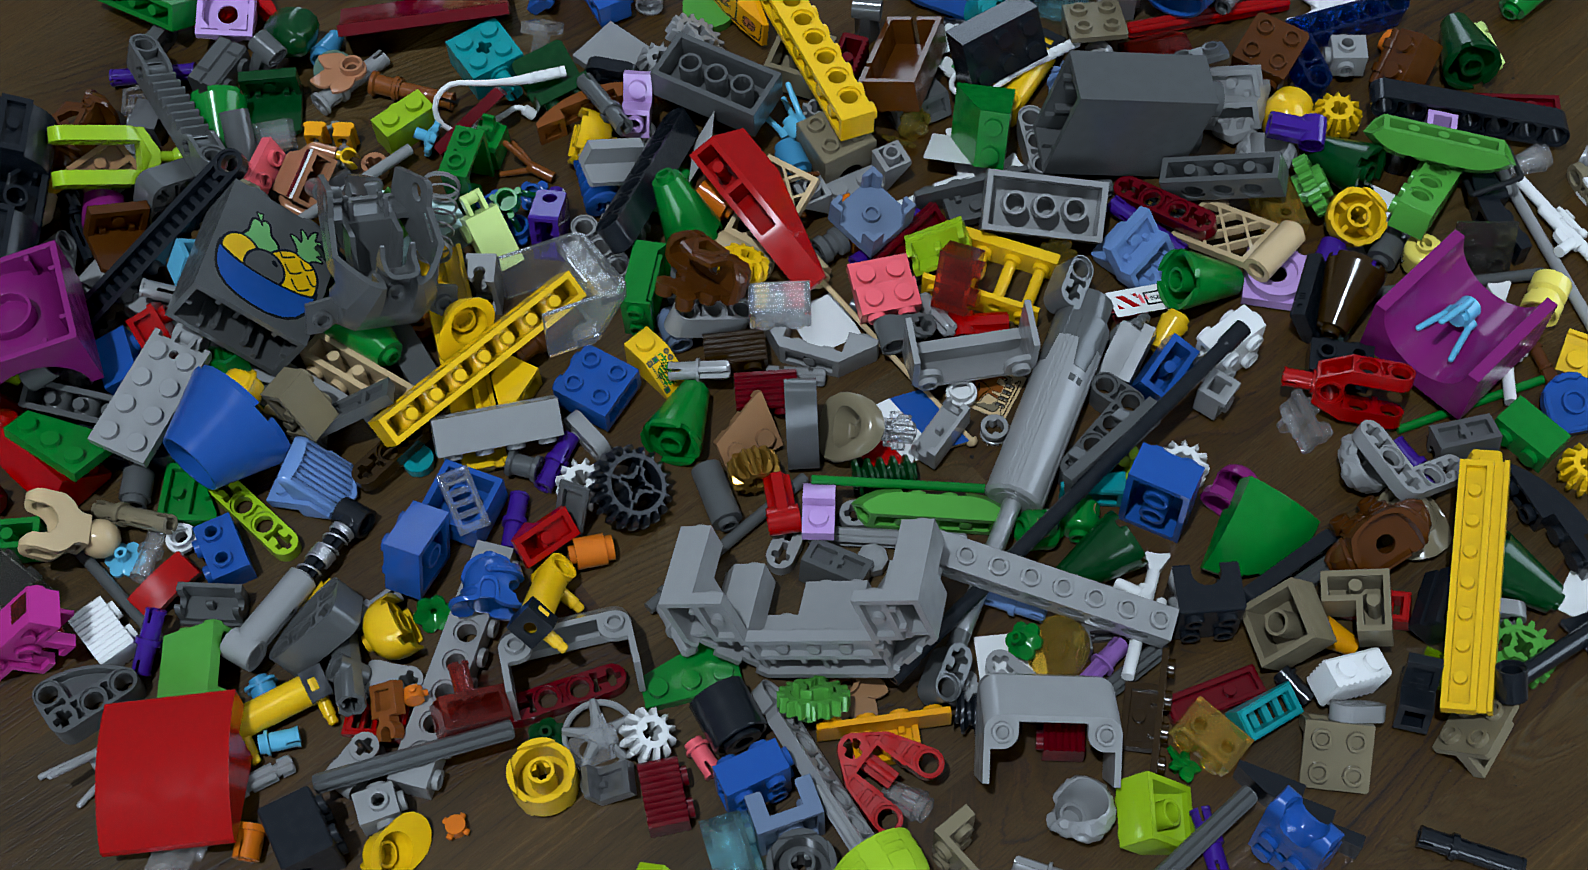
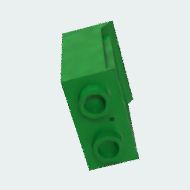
[438,125,495,216]
[619,239,671,336]

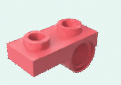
[235,137,286,195]

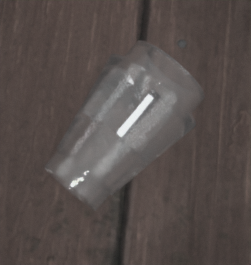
[1508,143,1553,177]
[881,781,934,823]

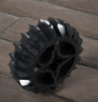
[588,444,673,531]

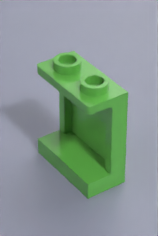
[157,619,232,698]

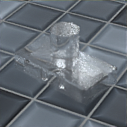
[520,18,564,52]

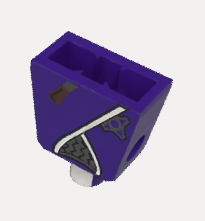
[528,186,570,260]

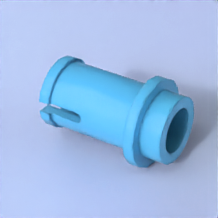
[257,726,302,757]

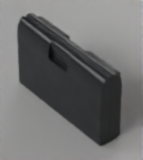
[1290,253,1326,344]

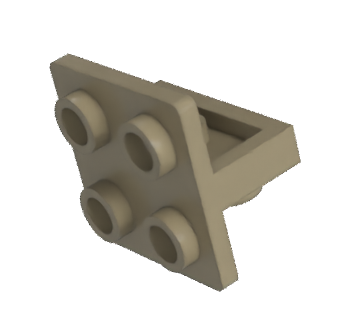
[1432,699,1519,778]

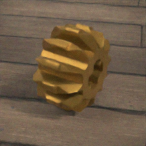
[727,445,781,495]

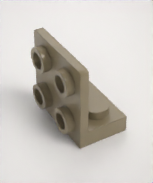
[1060,0,1129,43]
[1298,712,1376,794]
[932,804,979,870]

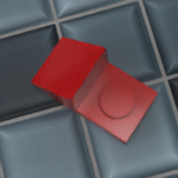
[511,506,581,569]

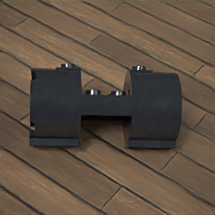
[0,93,58,258]

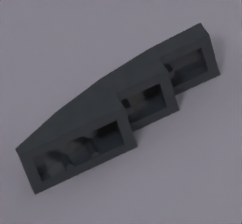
[1232,760,1366,859]

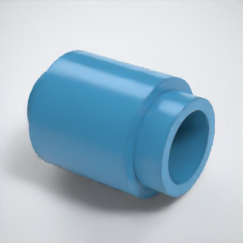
[774,137,812,182]

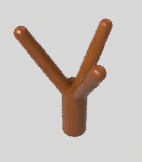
[498,140,556,183]

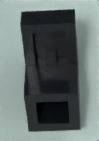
[1392,652,1444,735]

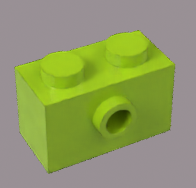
[371,89,435,155]

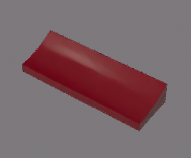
[336,0,512,37]

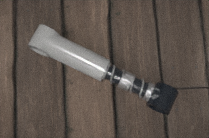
[220,496,377,672]

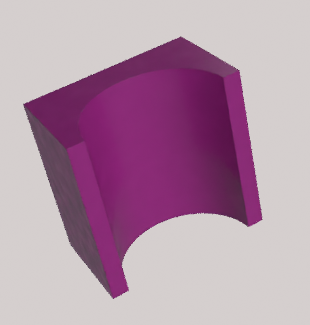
[1360,229,1558,419]
[0,240,104,385]

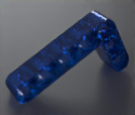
[1285,0,1410,102]

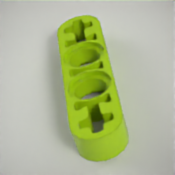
[208,480,302,562]

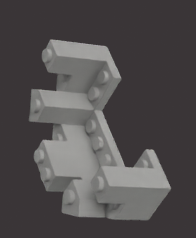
[658,517,947,678]

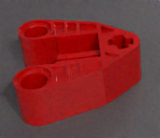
[836,731,945,833]

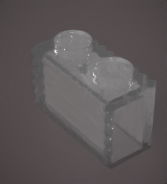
[748,280,812,331]

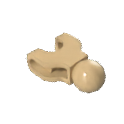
[17,488,122,562]

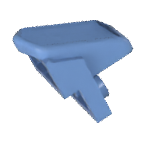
[1091,206,1175,289]
[266,436,358,519]

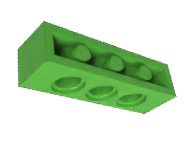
[1387,160,1464,240]

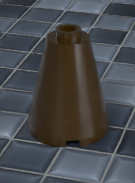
[1316,250,1388,340]

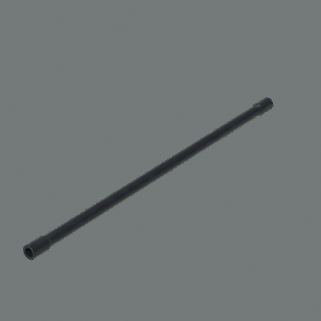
[889,320,1251,685]

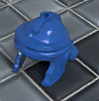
[448,551,524,621]

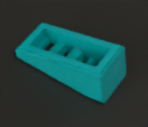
[1058,471,1126,507]
[1225,681,1304,743]

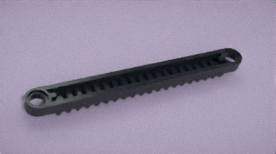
[85,148,249,338]

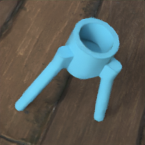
[766,82,806,141]
[1415,296,1481,362]

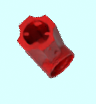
[948,308,1009,338]
[763,471,802,537]

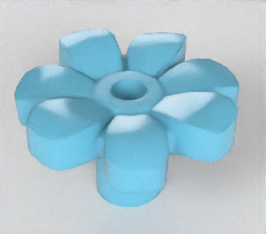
[413,120,442,157]

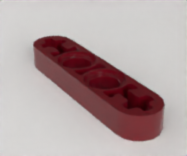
[1114,176,1217,240]
[500,663,628,729]

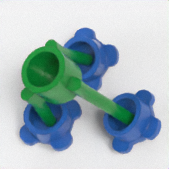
[476,180,549,246]

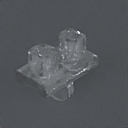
[1276,389,1333,454]

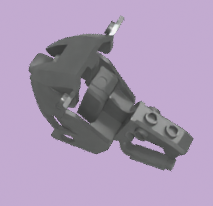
[304,166,458,335]

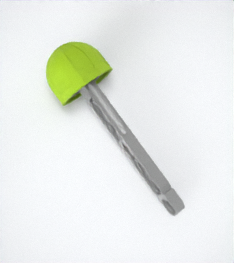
[751,679,930,870]

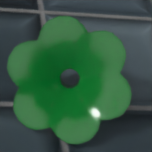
[413,595,450,633]
[1005,621,1043,661]

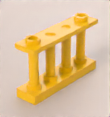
[921,220,1061,326]

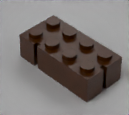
[858,16,947,113]

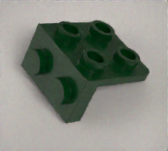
[512,40,590,114]
[238,67,304,138]

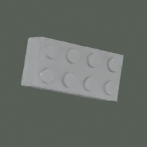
[979,168,1110,245]

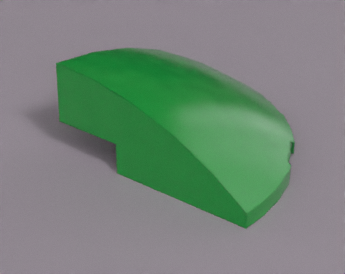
[1200,476,1320,577]

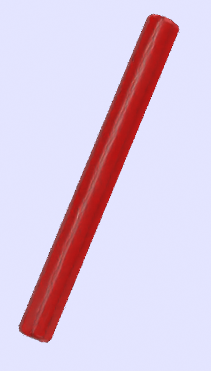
[1126,0,1290,39]

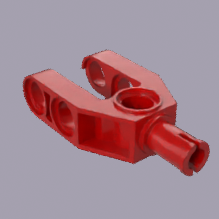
[1281,354,1416,429]

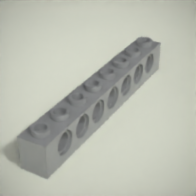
[939,530,1180,648]
[387,540,521,800]

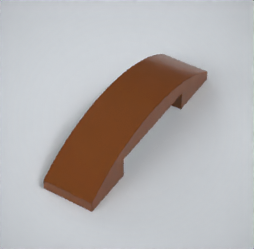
[536,82,623,145]

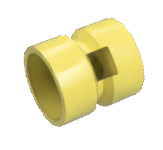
[1520,269,1572,327]

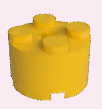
[506,737,580,817]

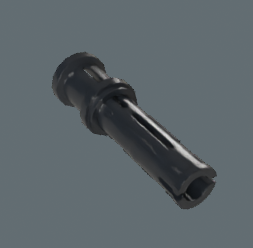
[55,189,95,267]

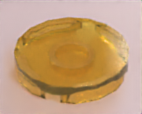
[1028,615,1090,675]

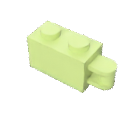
[459,188,524,270]

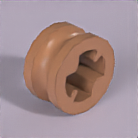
[361,152,390,180]

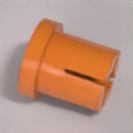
[232,821,267,863]

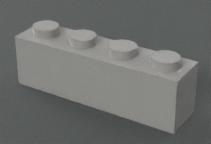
[429,395,564,461]

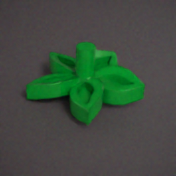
[1167,745,1202,783]

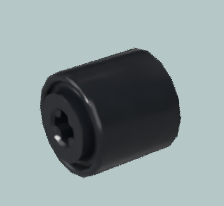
[689,676,768,755]

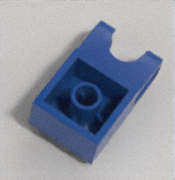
[1248,785,1345,870]

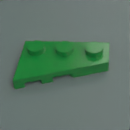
[3,410,113,482]
[642,643,742,712]

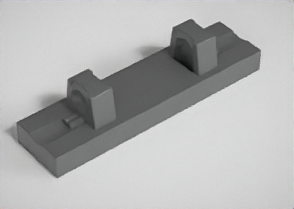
[286,377,395,449]
[1062,397,1161,493]

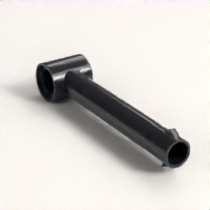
[1495,621,1588,705]

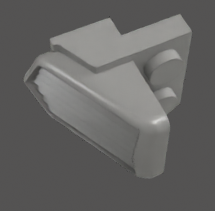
[1205,64,1271,145]

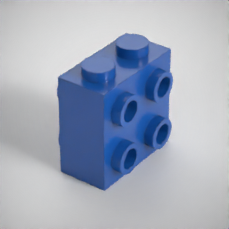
[552,343,641,432]
[712,738,795,820]

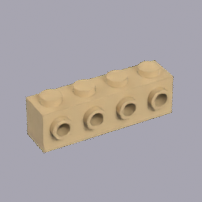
[300,333,414,411]

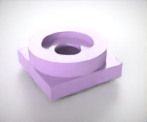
[195,0,258,43]
[1240,247,1307,311]

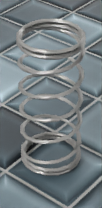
[416,171,461,264]

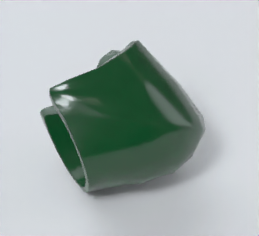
[263,7,320,59]

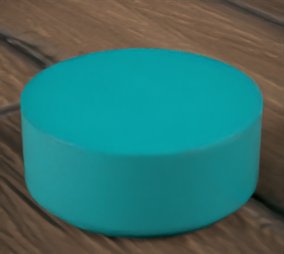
[403,445,435,477]

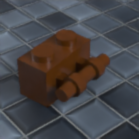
[1368,28,1443,85]

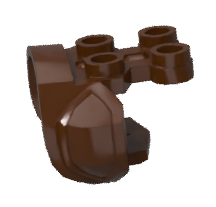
[51,89,121,172]
[655,230,751,312]
[1324,495,1432,570]

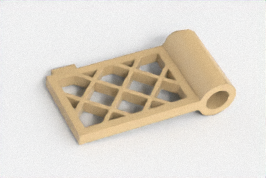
[714,154,821,283]
[1172,199,1305,282]

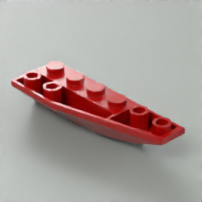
[689,128,827,297]
[0,393,112,506]

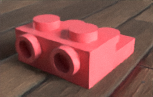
[846,253,922,325]

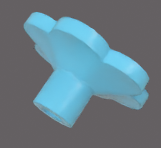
[105,542,146,578]

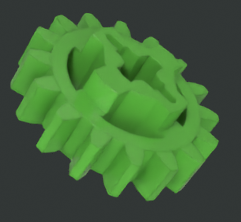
[1291,153,1334,218]
[1497,617,1557,689]
[777,675,851,723]

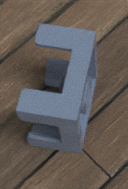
[828,166,916,259]
[744,773,825,857]

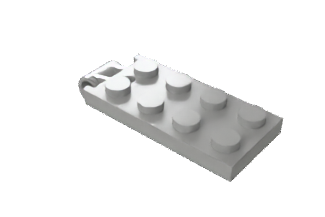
[87,322,212,468]

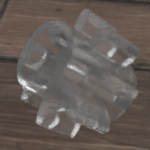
[881,411,917,451]

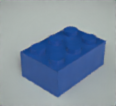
[1118,442,1205,543]

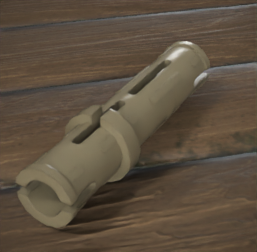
[91,499,178,535]

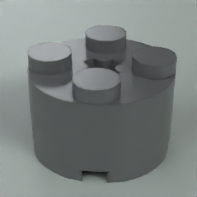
[766,828,837,870]

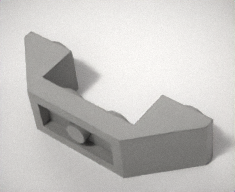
[792,139,912,214]
[760,308,879,378]

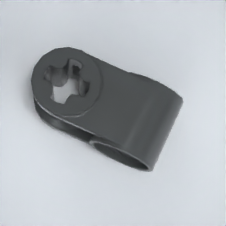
[873,312,937,355]

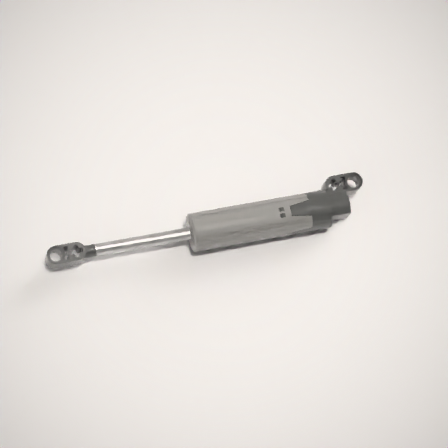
[917,255,1114,706]

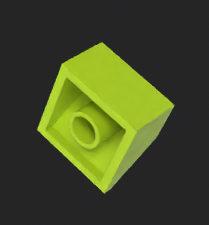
[1115,771,1195,855]

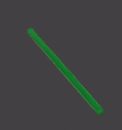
[1395,375,1545,435]
[811,475,985,493]

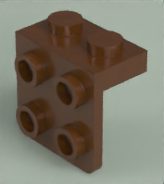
[1231,12,1310,93]
[83,200,150,273]

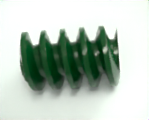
[851,454,917,496]

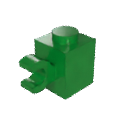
[476,113,511,170]

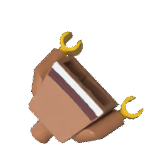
[272,142,361,226]

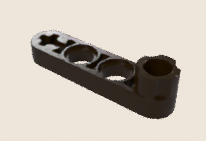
[351,405,451,491]

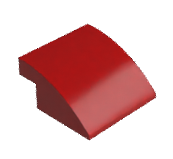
[95,689,253,857]

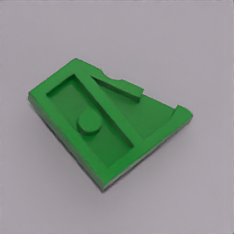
[157,463,218,526]

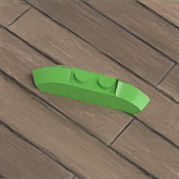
[1363,114,1516,173]
[851,488,1001,535]

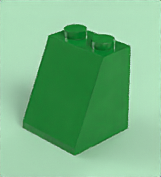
[951,82,1016,170]

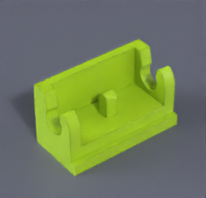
[904,216,973,277]

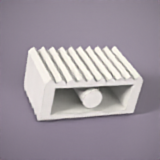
[68,596,138,666]
[1307,647,1392,707]

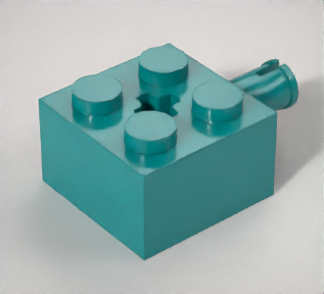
[445,16,524,101]

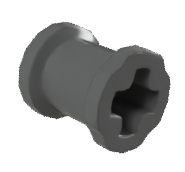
[504,449,544,483]

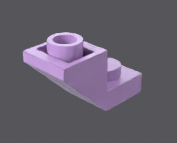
[620,70,653,138]

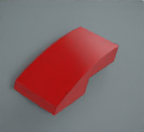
[127,551,202,615]

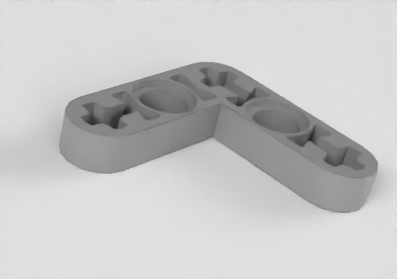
[1352,420,1460,500]

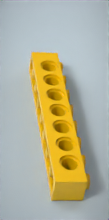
[760,0,877,141]
[367,270,587,447]

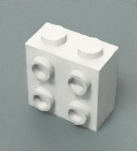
[1192,304,1266,382]

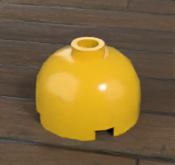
[568,107,617,165]
[1324,186,1388,248]
[361,593,424,660]

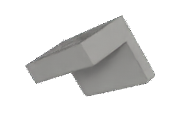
[578,138,644,187]
[1096,321,1156,386]

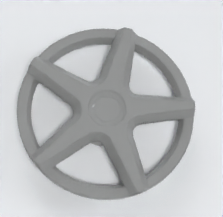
[562,698,631,769]

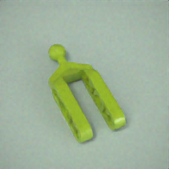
[47,125,183,190]

